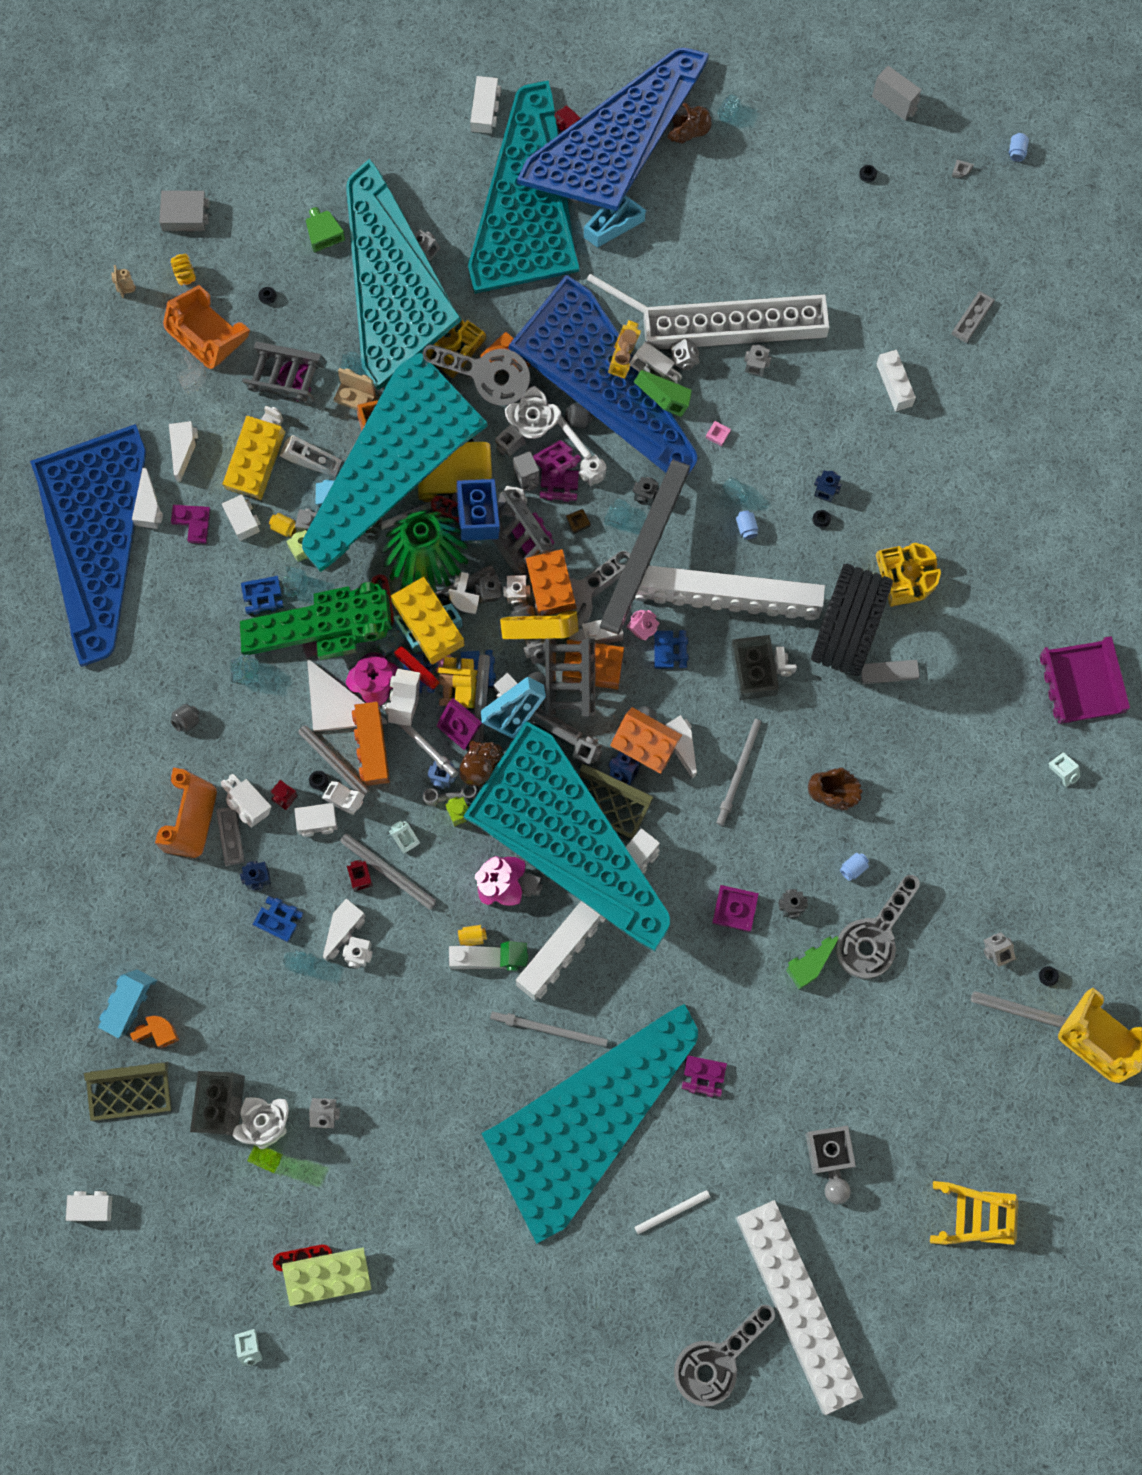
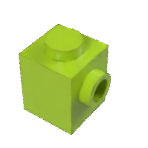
[445,797,468,827]

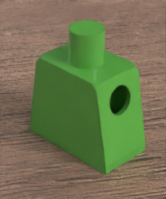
[305,207,345,253]

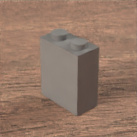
[872,66,921,120]
[159,191,210,231]

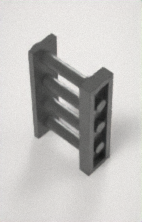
[242,341,327,402]
[492,489,555,576]
[543,638,596,717]

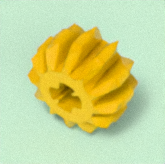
[170,253,196,285]

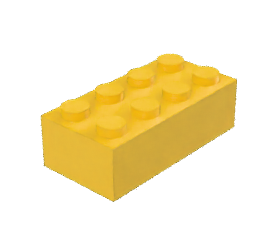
[222,415,285,500]
[391,577,465,665]

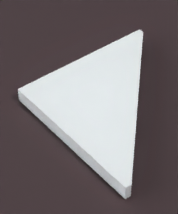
[307,660,387,732]

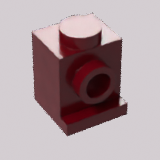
[554,105,581,131]
[270,780,298,810]
[347,860,373,892]

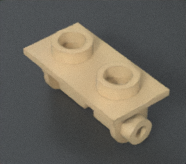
[111,265,136,298]

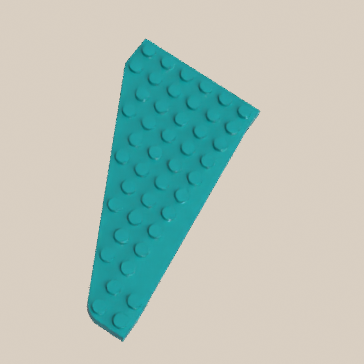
[468,80,579,294]
[346,158,462,390]
[302,352,488,572]
[463,721,670,952]
[481,1004,698,1244]

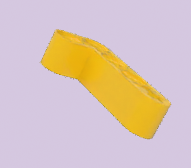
[500,611,579,639]

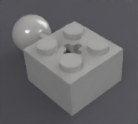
[805,1126,856,1205]

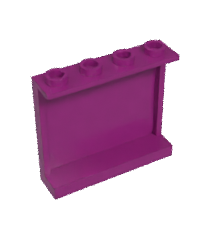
[1040,636,1130,724]

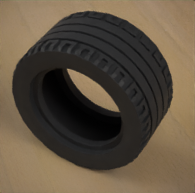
[811,564,893,676]

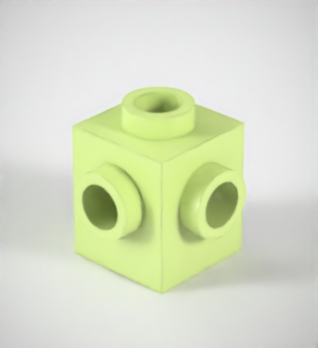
[286,530,308,562]

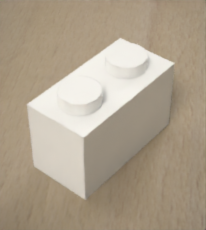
[222,494,261,541]
[294,803,338,837]
[66,1191,112,1221]

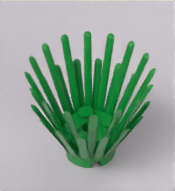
[383,510,468,593]

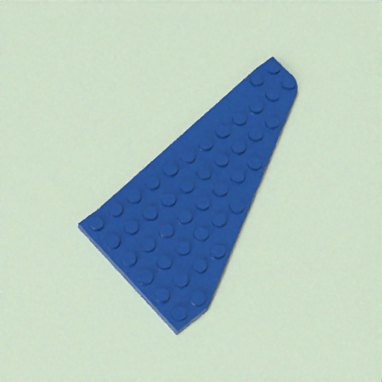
[517,48,709,211]
[508,275,697,475]
[30,424,146,667]

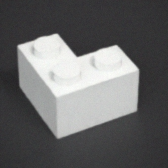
[385,669,420,726]

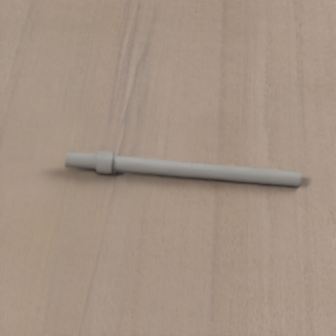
[382,703,458,778]
[716,719,762,826]
[490,1011,608,1047]

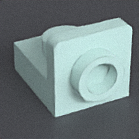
[1049,752,1080,787]
[389,821,420,853]
[234,1329,263,1366]

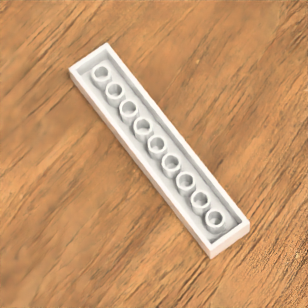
[643,295,829,350]
[635,566,825,620]
[516,828,660,1001]
[736,1200,863,1415]

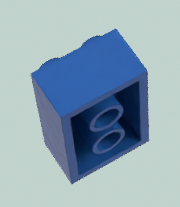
[456,479,500,541]

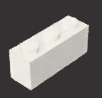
[470,76,501,134]
[877,350,916,412]

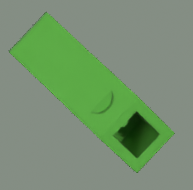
[634,370,692,417]
[786,936,839,990]

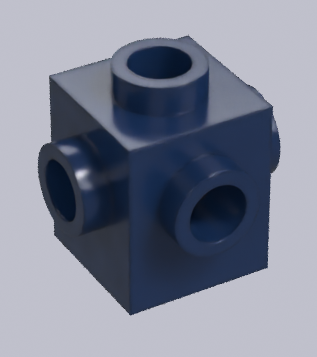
[814,470,842,502]
[609,752,640,785]
[240,861,272,891]

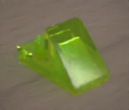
[247,1145,283,1173]

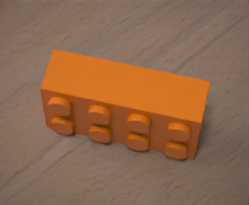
[352,702,390,786]

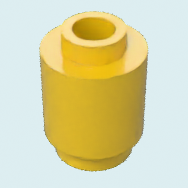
[269,513,296,537]
[458,925,487,946]

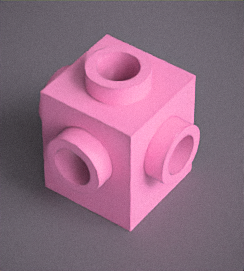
[626,610,660,641]

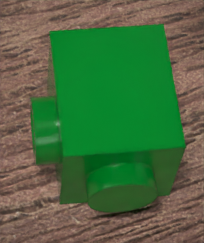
[500,941,529,972]

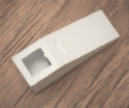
[323,899,366,961]

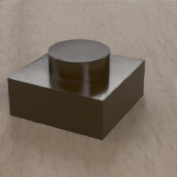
[566,508,591,534]

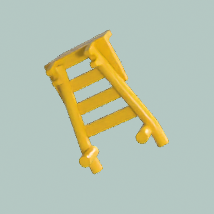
[930,1181,1018,1245]

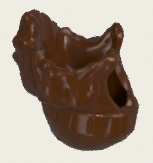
[667,103,712,144]
[459,740,504,786]
[807,767,863,811]

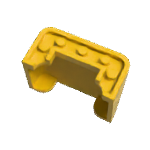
[418,442,492,502]
[1058,988,1142,1083]

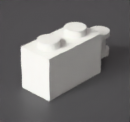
[630,341,682,384]
[569,620,624,644]
[221,774,271,827]

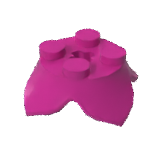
[346,652,399,706]
[475,856,526,906]

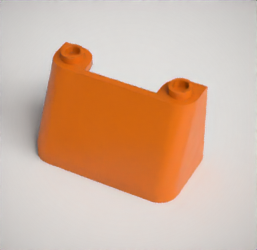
[163,285,250,369]
[155,767,217,858]

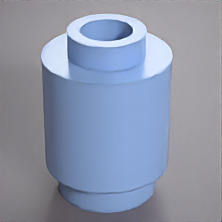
[1009,133,1029,162]
[736,510,758,540]
[840,853,869,881]

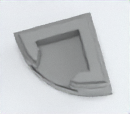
[952,160,974,178]

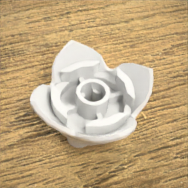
[505,386,561,439]
[233,1098,288,1149]

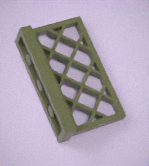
[578,764,654,839]
[84,1062,172,1121]

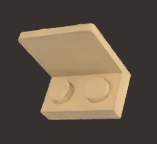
[333,368,376,410]

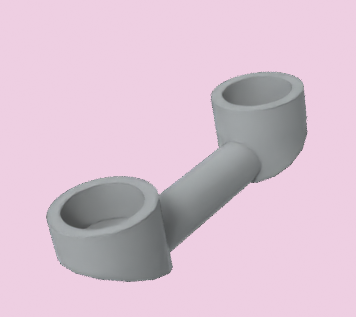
[423,784,477,806]

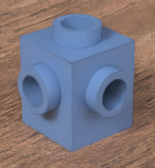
[428,761,456,789]

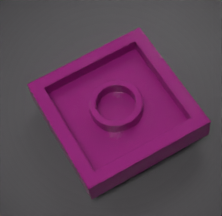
[436,698,482,750]
[712,885,759,932]

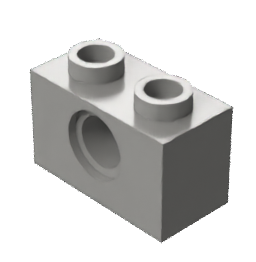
[513,452,539,491]

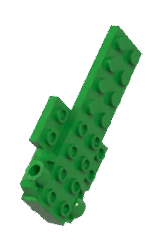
[240,582,392,660]

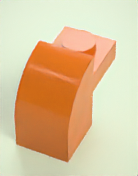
[130,1016,179,1049]

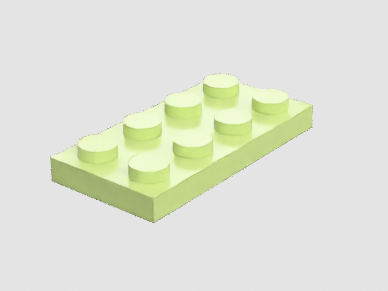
[282,1247,371,1306]

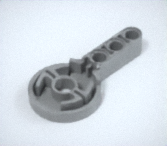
[423,345,530,405]
[535,551,630,629]
[836,875,920,979]
[674,1305,775,1406]

